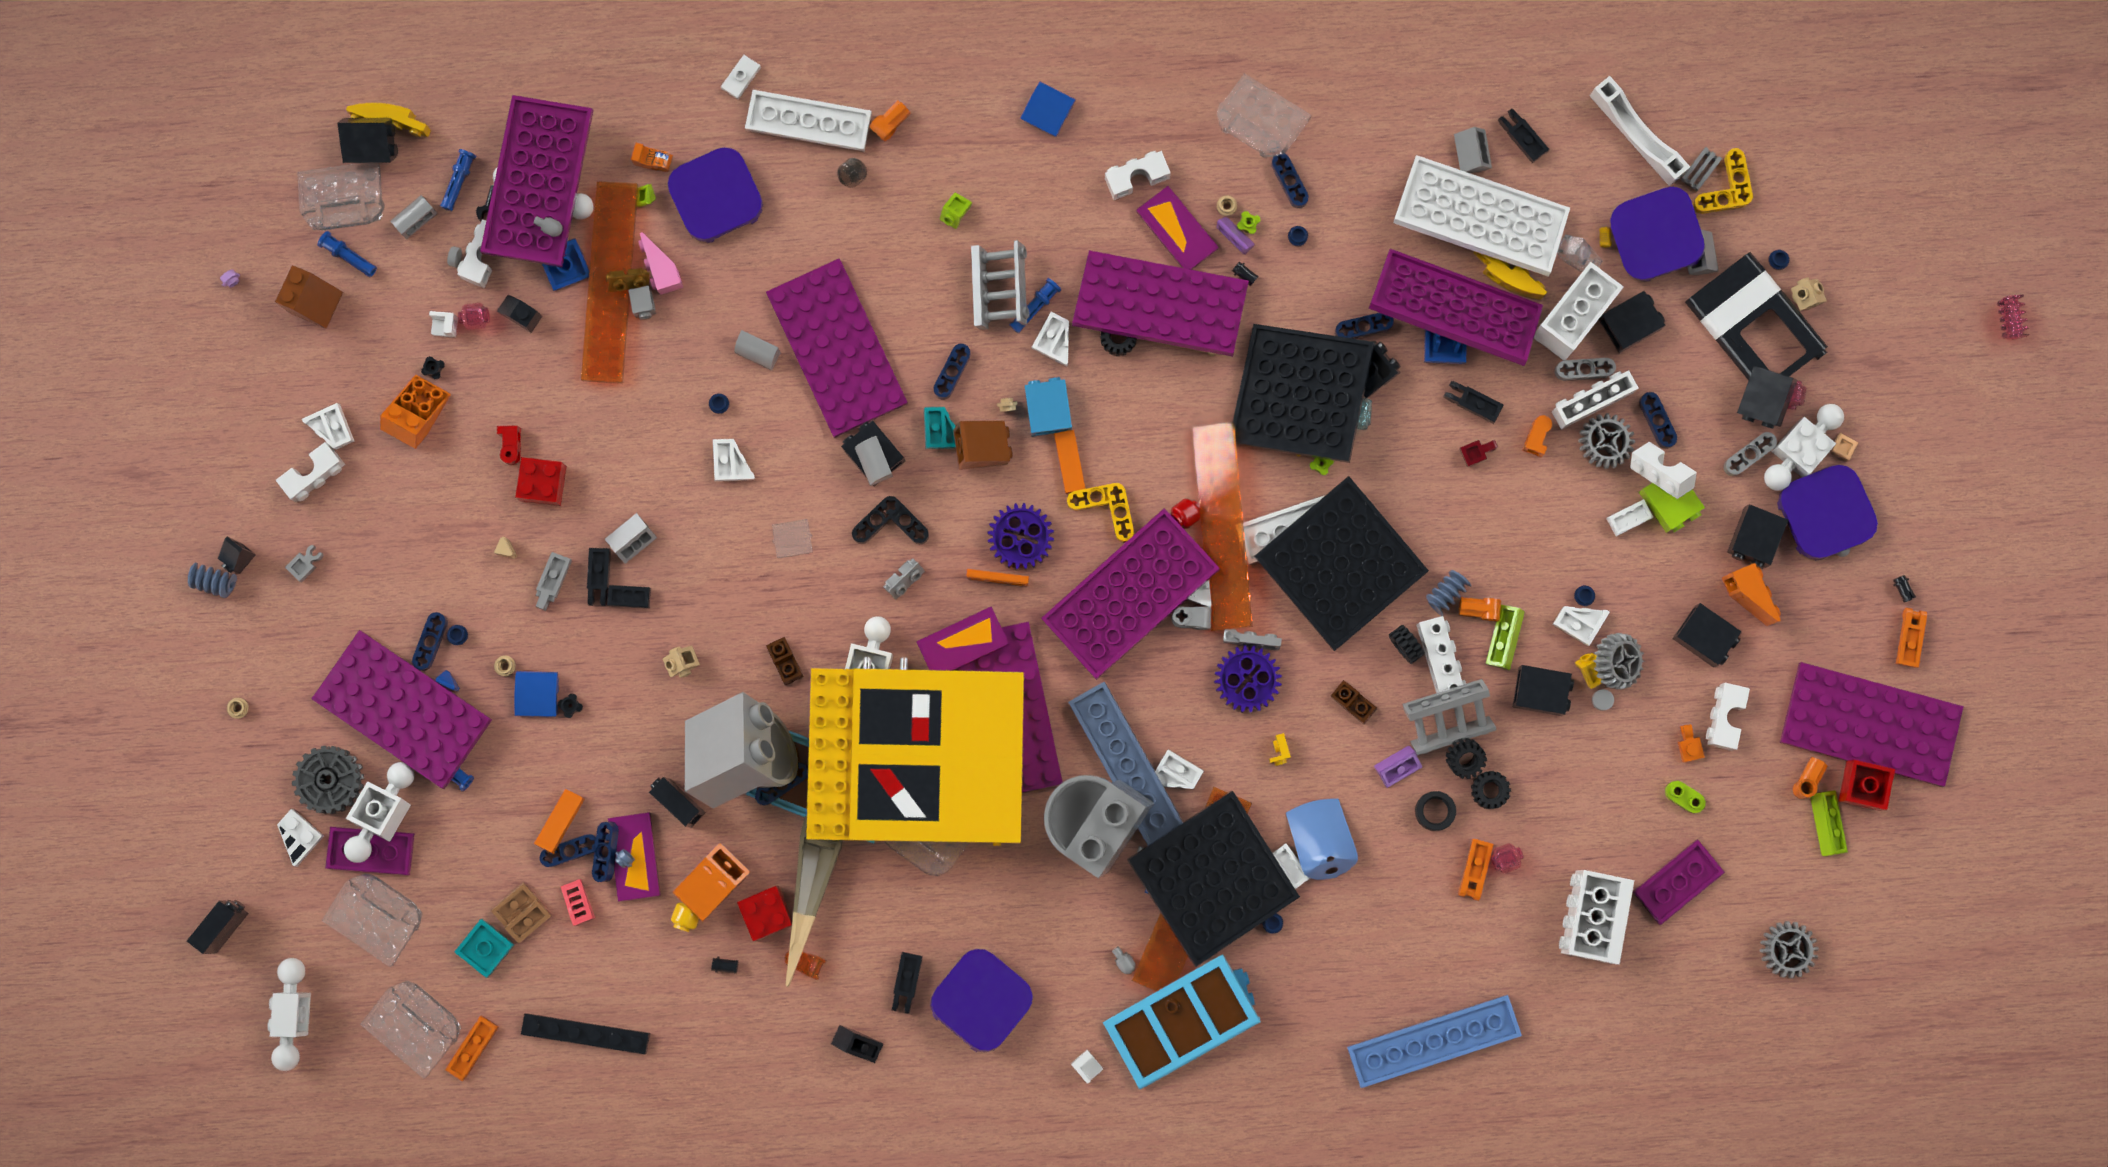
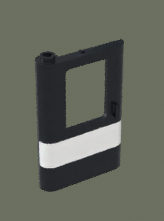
[1685,252,1828,381]

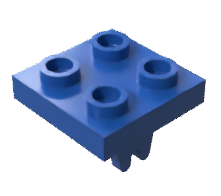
[1424,330,1467,364]

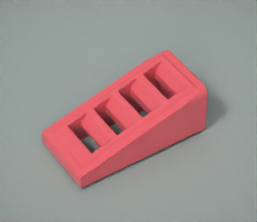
[561,879,595,926]

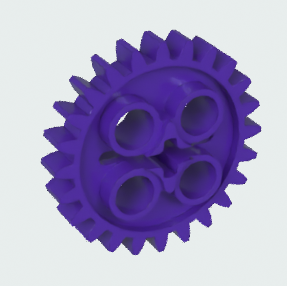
[987,503,1054,570]
[1214,645,1282,713]

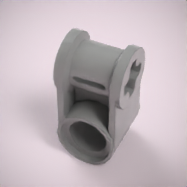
[1171,607,1212,630]

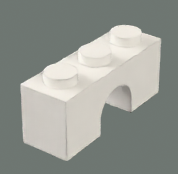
[1105,151,1171,200]
[457,219,492,288]
[276,442,345,502]
[1630,442,1697,499]
[1706,683,1750,751]

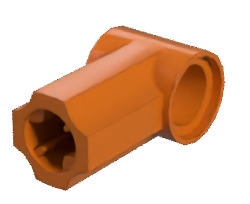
[869,101,910,142]
[1458,597,1501,621]
[1793,757,1828,799]

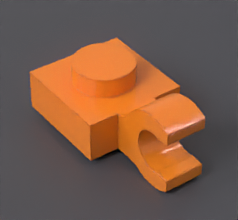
[1678,724,1705,762]

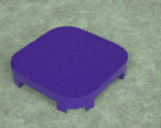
[668,147,764,243]
[1610,186,1705,282]
[1777,465,1878,561]
[930,949,1033,1053]

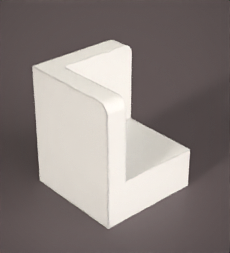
[429,311,458,337]
[1071,1050,1103,1084]

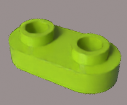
[1665,781,1706,813]

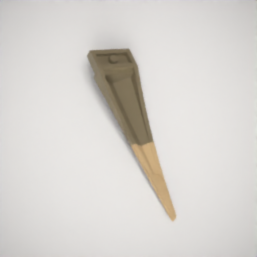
[786,816,843,988]

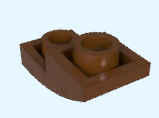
[766,637,804,685]
[1331,680,1377,724]

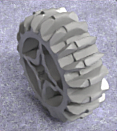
[1578,413,1635,469]
[1593,633,1645,689]
[1760,921,1819,979]

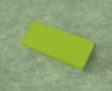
[1486,605,1525,670]
[1810,790,1848,856]

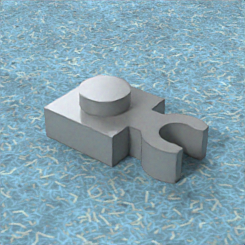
[285,545,324,582]

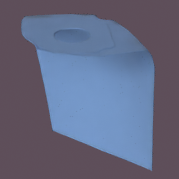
[1286,799,1358,880]

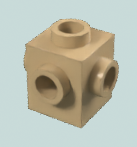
[1791,277,1827,311]
[663,646,700,678]

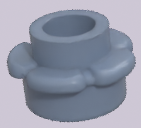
[615,849,635,868]

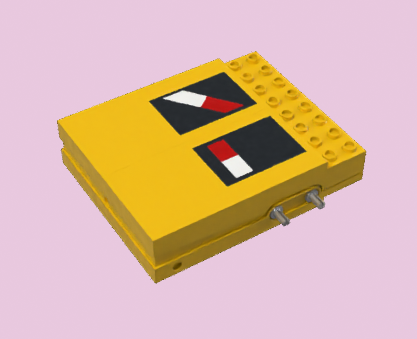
[806,657,1024,846]

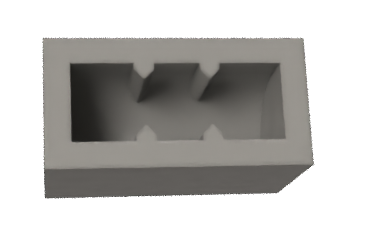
[1454,127,1492,173]
[391,195,438,239]
[1688,230,1719,275]
[735,330,781,371]
[855,436,893,486]
[605,513,657,564]

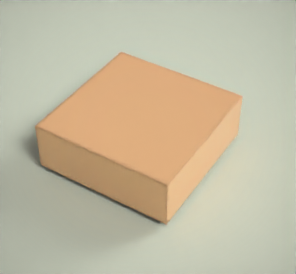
[1830,433,1858,461]

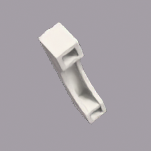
[1590,76,1690,186]

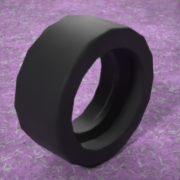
[1415,791,1456,831]

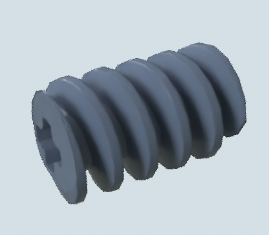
[188,563,237,598]
[1426,570,1471,616]

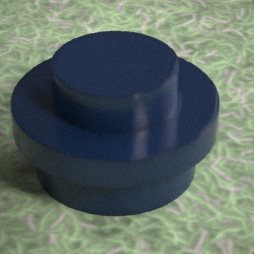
[1288,226,1308,246]
[1768,250,1790,270]
[709,393,729,414]
[1574,585,1595,606]
[447,625,468,646]
[1262,913,1283,934]

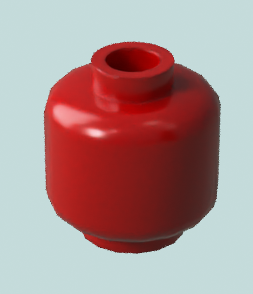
[1171,498,1201,529]

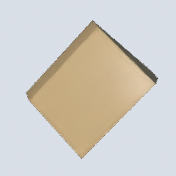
[494,537,517,559]

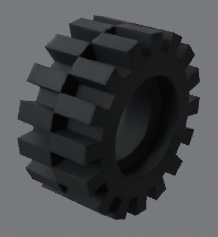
[1100,332,1137,356]
[1389,625,1425,664]
[1446,738,1487,779]
[1471,771,1511,809]

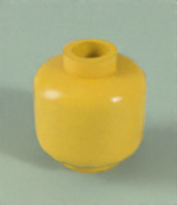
[671,902,699,932]

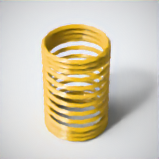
[1599,227,1612,248]

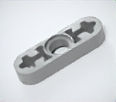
[1555,358,1616,381]
[1724,432,1777,476]

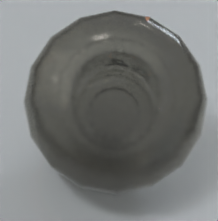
[837,158,867,188]

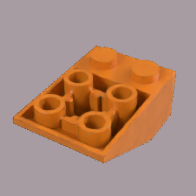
[380,375,451,449]
[1722,563,1781,626]
[672,843,750,922]

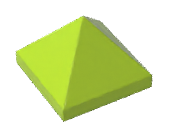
[637,184,656,208]

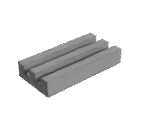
[1681,147,1722,191]

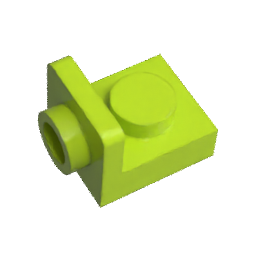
[940,192,972,229]

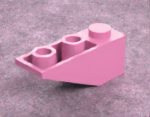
[638,232,683,295]

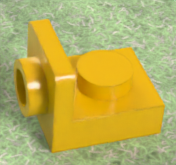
[1575,653,1602,689]
[1269,733,1291,766]

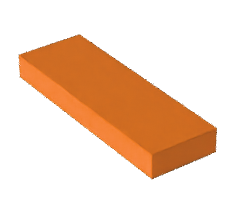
[1054,430,1086,494]
[966,569,1029,587]
[534,789,585,854]
[445,1015,499,1081]

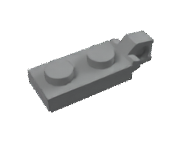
[536,552,572,611]
[1223,629,1282,651]

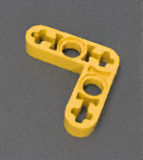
[1693,148,1753,214]
[1067,483,1134,542]

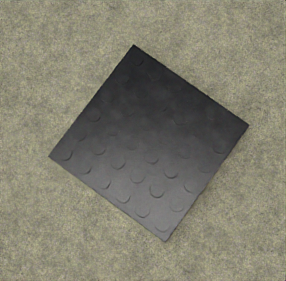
[1228,324,1375,463]
[1254,476,1429,651]
[1127,791,1300,967]

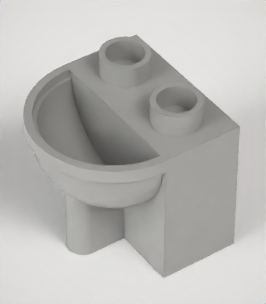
[685,692,798,808]
[1044,775,1154,878]

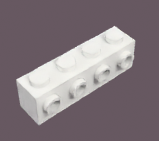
[1552,370,1639,430]
[1416,616,1466,693]

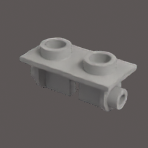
[883,558,925,600]

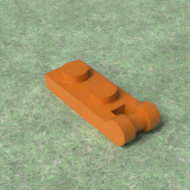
[1896,607,1927,668]
[1458,839,1494,901]

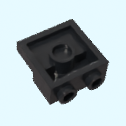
[1364,341,1401,399]

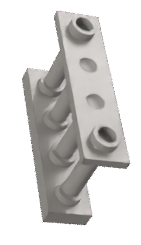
[971,240,1029,330]
[1402,679,1497,755]

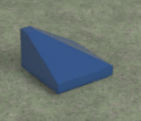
[436,670,460,691]

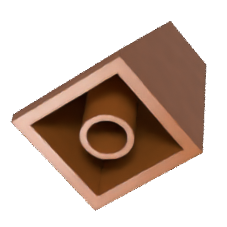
[275,265,343,329]
[953,421,1013,470]

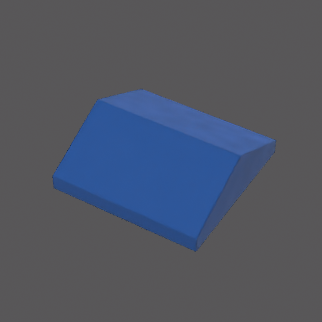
[542,238,591,291]

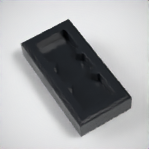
[607,585,651,609]

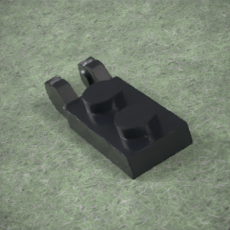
[1498,109,1549,163]
[1444,381,1504,424]
[587,548,611,606]
[892,952,923,1014]

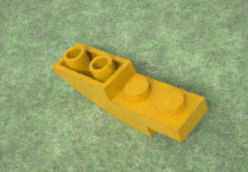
[346,103,431,137]
[1473,251,1547,300]

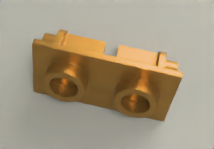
[606,267,650,292]

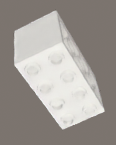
[1534,262,1623,361]
[1559,870,1634,965]

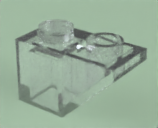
[1557,234,1603,272]

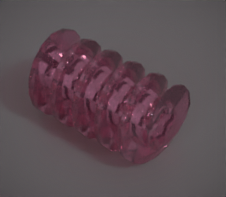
[1997,294,2029,339]

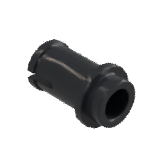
[1232,261,1258,286]
[1893,575,1916,603]
[711,956,738,974]

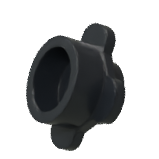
[421,356,445,379]
[558,693,583,718]

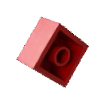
[515,457,567,506]
[1838,760,1895,811]
[737,886,792,941]

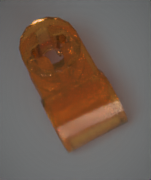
[785,951,827,980]

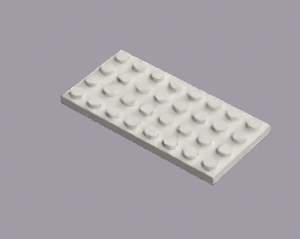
[1393,155,1570,277]

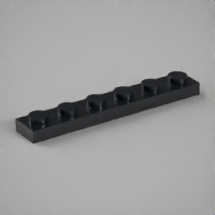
[521,1013,650,1054]

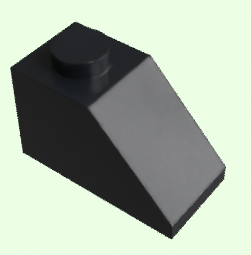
[497,295,542,333]
[218,536,256,574]
[831,1025,884,1063]

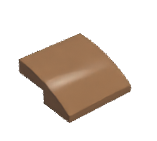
[491,882,551,943]

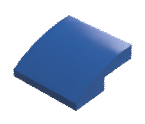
[1020,81,1076,137]
[514,671,559,717]

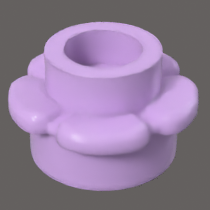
[220,269,240,288]

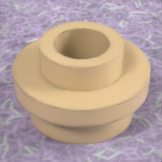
[1217,196,1237,216]
[997,398,1018,412]
[494,656,516,676]
[227,698,249,719]

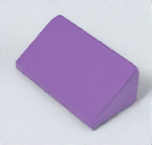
[1216,217,1255,254]
[1374,746,1422,788]

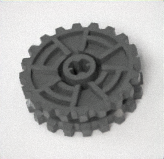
[292,746,365,814]

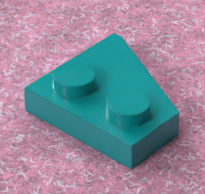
[923,407,956,449]

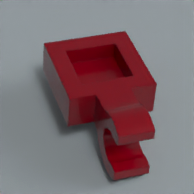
[1459,440,1498,467]

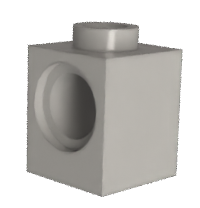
[628,286,656,320]

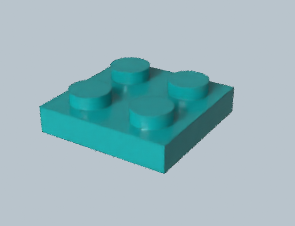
[454,919,515,978]

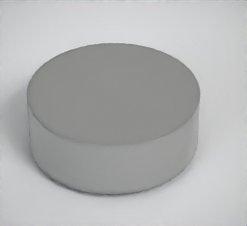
[447,246,462,268]
[1592,689,1614,711]

